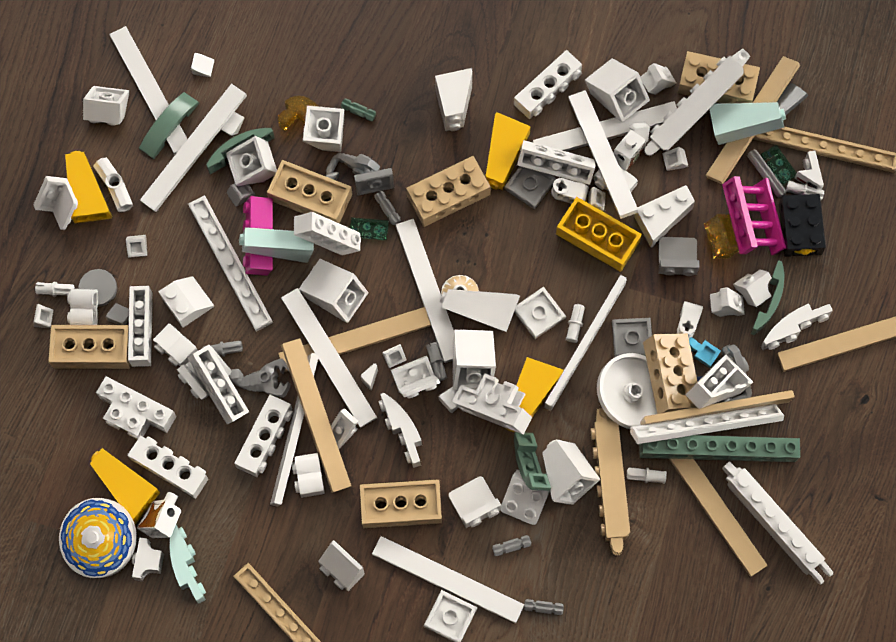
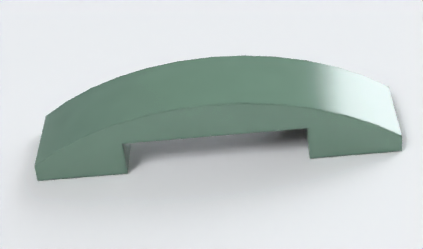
[139,92,199,159]
[206,128,275,175]
[751,260,784,335]
[514,432,551,491]

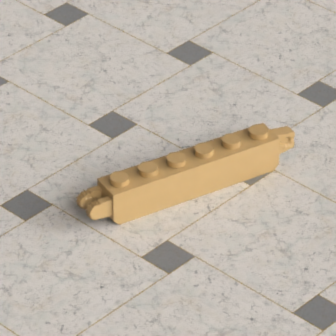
[590,408,630,556]

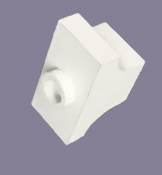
[640,63,676,95]
[710,287,745,317]
[132,538,164,581]

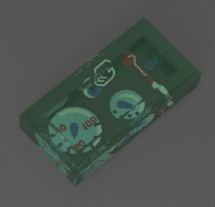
[760,145,797,185]
[350,217,389,240]

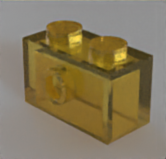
[704,214,739,258]

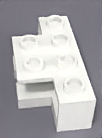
[452,374,532,435]
[96,376,177,440]

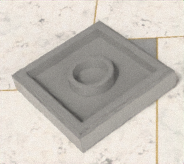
[504,166,556,209]
[354,168,394,195]
[612,318,652,358]

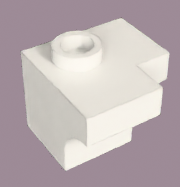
[733,269,772,307]

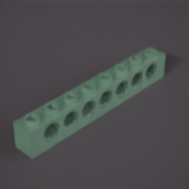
[639,435,800,462]

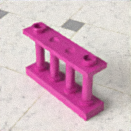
[722,176,786,255]

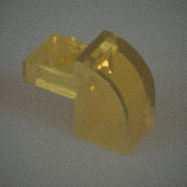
[278,96,319,131]

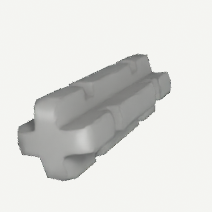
[375,191,401,225]
[492,535,531,556]
[524,599,564,615]

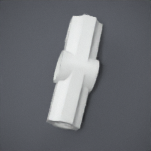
[93,157,133,212]

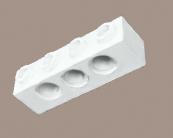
[514,50,582,119]
[517,140,596,185]
[294,212,361,255]
[128,286,153,367]
[188,345,249,424]
[234,395,293,477]
[128,436,209,499]

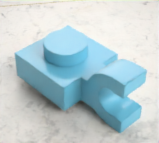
[689,337,721,368]

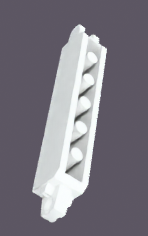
[644,48,750,156]
[722,461,833,584]

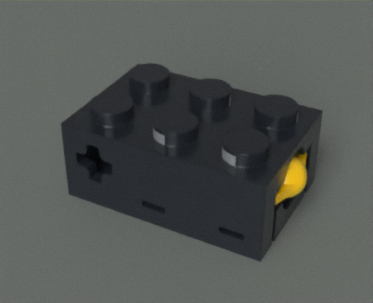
[779,194,826,257]

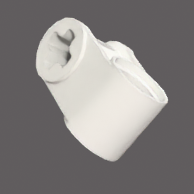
[551,178,589,204]
[677,301,703,339]

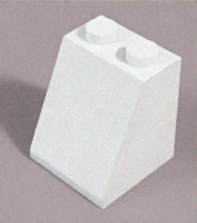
[585,58,650,122]
[435,68,472,131]
[299,259,369,323]
[453,330,496,390]
[542,439,601,505]

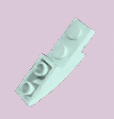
[170,525,206,603]

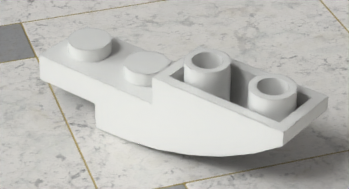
[761,304,833,350]
[378,393,422,468]

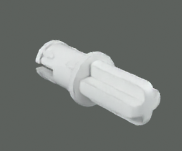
[786,180,824,200]
[35,282,75,297]
[566,304,585,343]
[627,468,666,484]

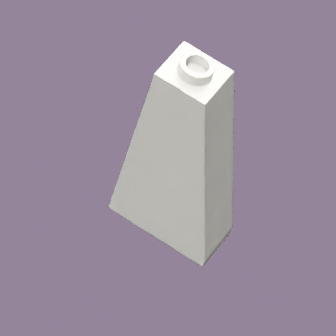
[440,289,520,332]

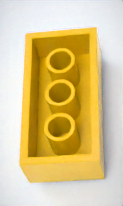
[556,196,642,272]

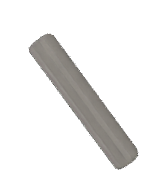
[747,149,786,198]

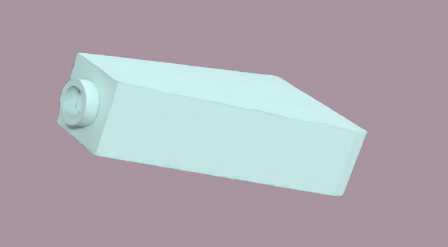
[710,102,786,145]
[239,227,314,263]

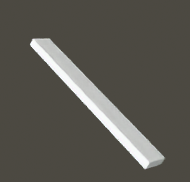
[110,26,187,155]
[140,84,247,212]
[568,90,638,219]
[533,101,677,152]
[188,195,273,332]
[396,219,454,363]
[544,275,627,411]
[281,288,377,428]
[270,353,319,506]
[630,404,784,444]
[372,536,524,624]

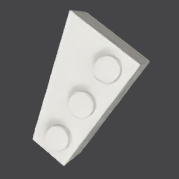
[634,185,695,248]
[685,355,753,409]

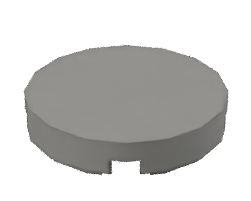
[78,269,117,307]

